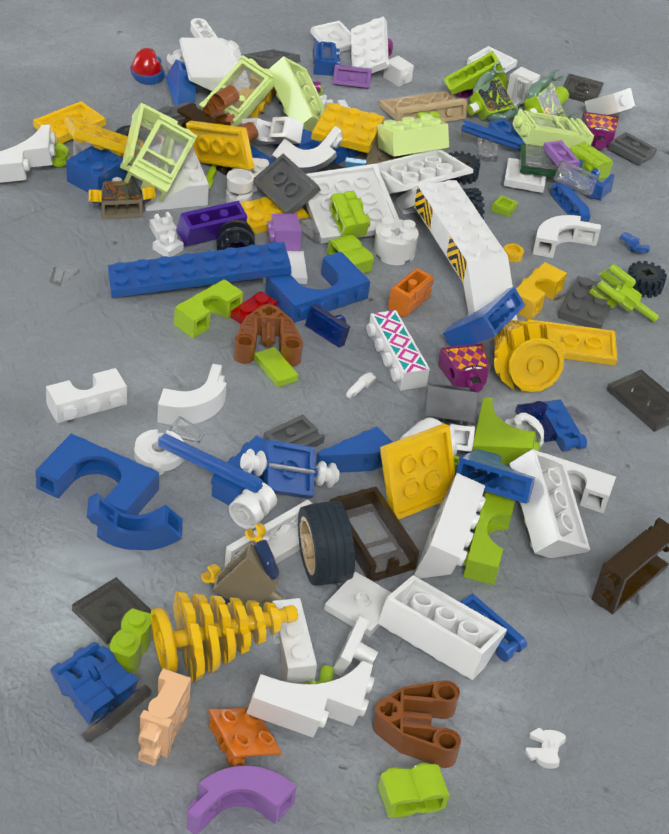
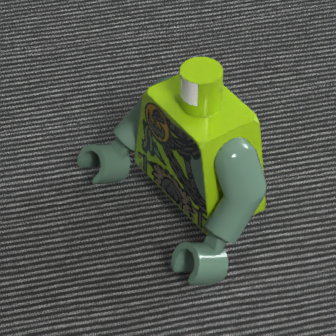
[467,62,526,122]
[524,69,578,120]

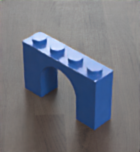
[265,252,370,323]
[36,433,159,515]

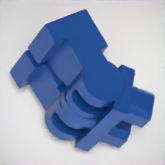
[50,642,139,725]

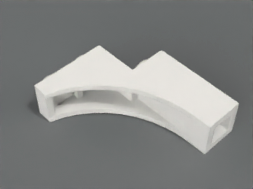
[0,124,57,183]
[246,661,375,738]

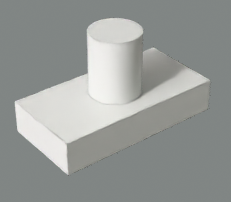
[333,616,378,677]

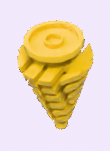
[494,320,566,392]
[151,591,298,683]

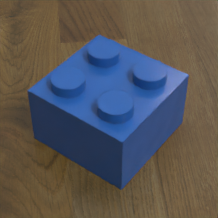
[66,145,126,193]

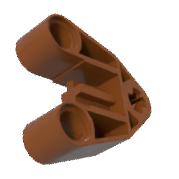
[203,85,259,143]
[233,304,303,367]
[372,680,461,768]

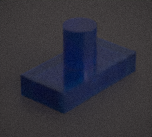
[305,304,351,348]
[515,401,557,442]

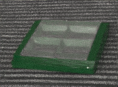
[519,144,568,179]

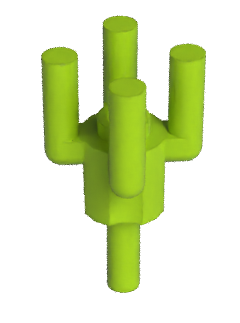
[588,263,659,322]

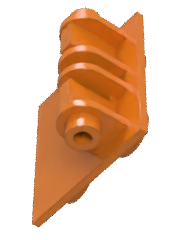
[208,708,282,767]

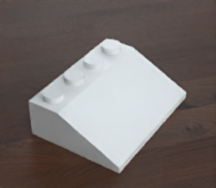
[179,38,250,93]
[133,140,209,211]
[377,149,473,194]

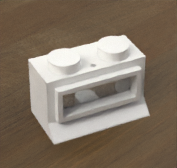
[507,67,540,111]

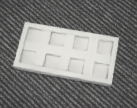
[351,16,389,74]

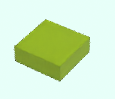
[491,195,518,218]

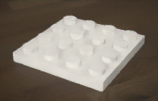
[306,164,399,244]

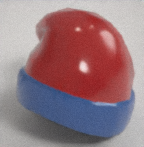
[130,48,165,85]

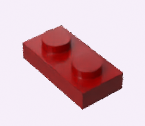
[230,291,278,325]

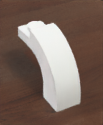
[272,126,343,172]
[533,215,601,258]
[157,364,227,425]

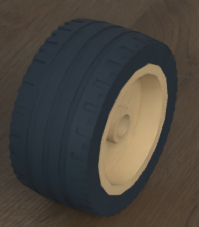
[298,501,355,585]

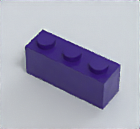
[176,201,248,246]

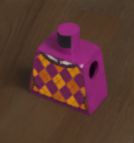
[581,112,619,149]
[438,343,489,392]

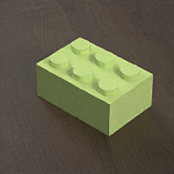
[377,114,449,156]

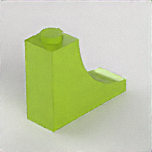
[444,51,509,95]
[473,397,540,465]

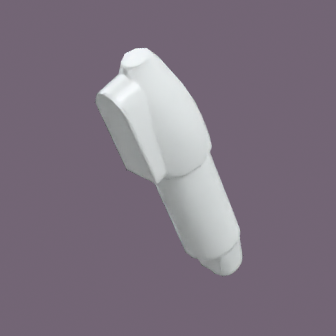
[346,372,377,399]

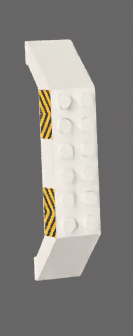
[396,180,518,321]

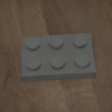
[241,49,301,69]
[254,153,321,214]
[558,276,614,329]

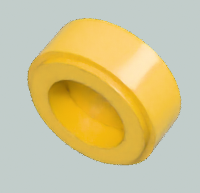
[503,243,524,262]

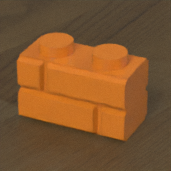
[388,268,434,317]

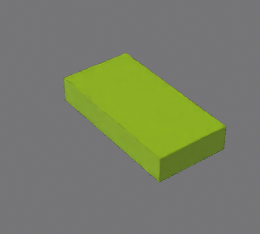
[254,347,299,388]

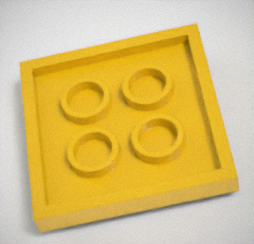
[311,103,385,153]
[380,423,456,520]

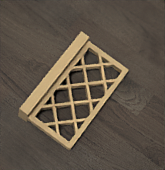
[379,91,467,122]

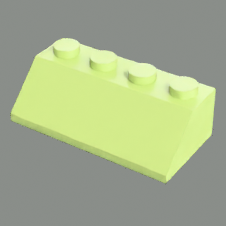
[268,56,325,132]

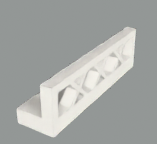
[225,500,312,566]

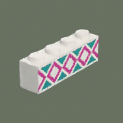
[366,310,430,391]

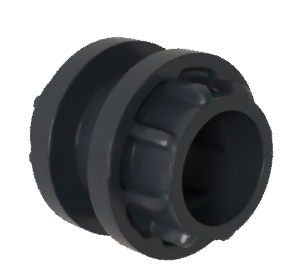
[217,220,255,250]

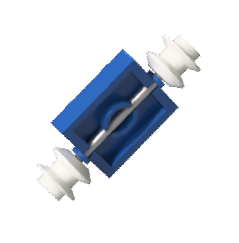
[240,440,340,499]

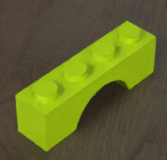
[462,491,515,585]

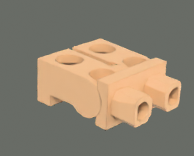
[138,668,191,766]

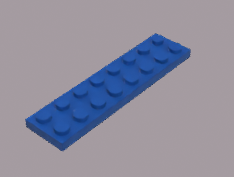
[108,242,292,298]

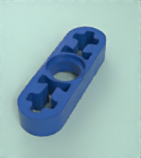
[551,182,591,222]

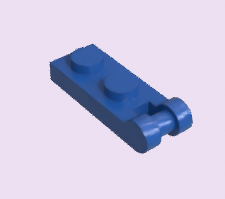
[538,399,587,452]
[460,593,527,662]

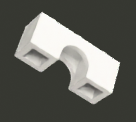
[242,117,303,145]
[46,368,127,423]
[544,453,616,514]
[272,598,317,684]

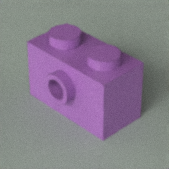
[267,213,302,251]

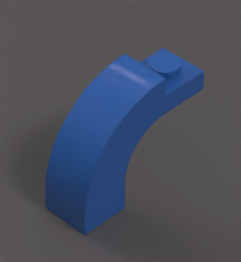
[87,493,183,550]

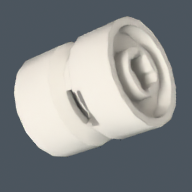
[225,169,254,203]
[229,482,277,529]

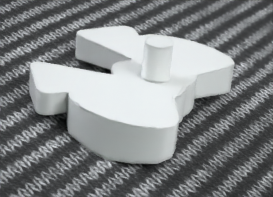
[525,728,566,769]

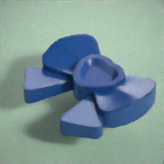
[620,232,650,253]

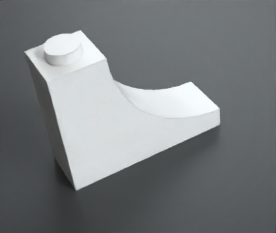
[585,88,635,115]

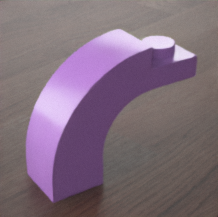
[186,766,297,834]

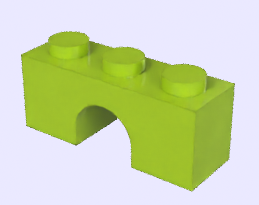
[174,279,243,338]

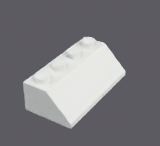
[510,449,590,558]
[414,473,486,579]
[378,575,507,680]

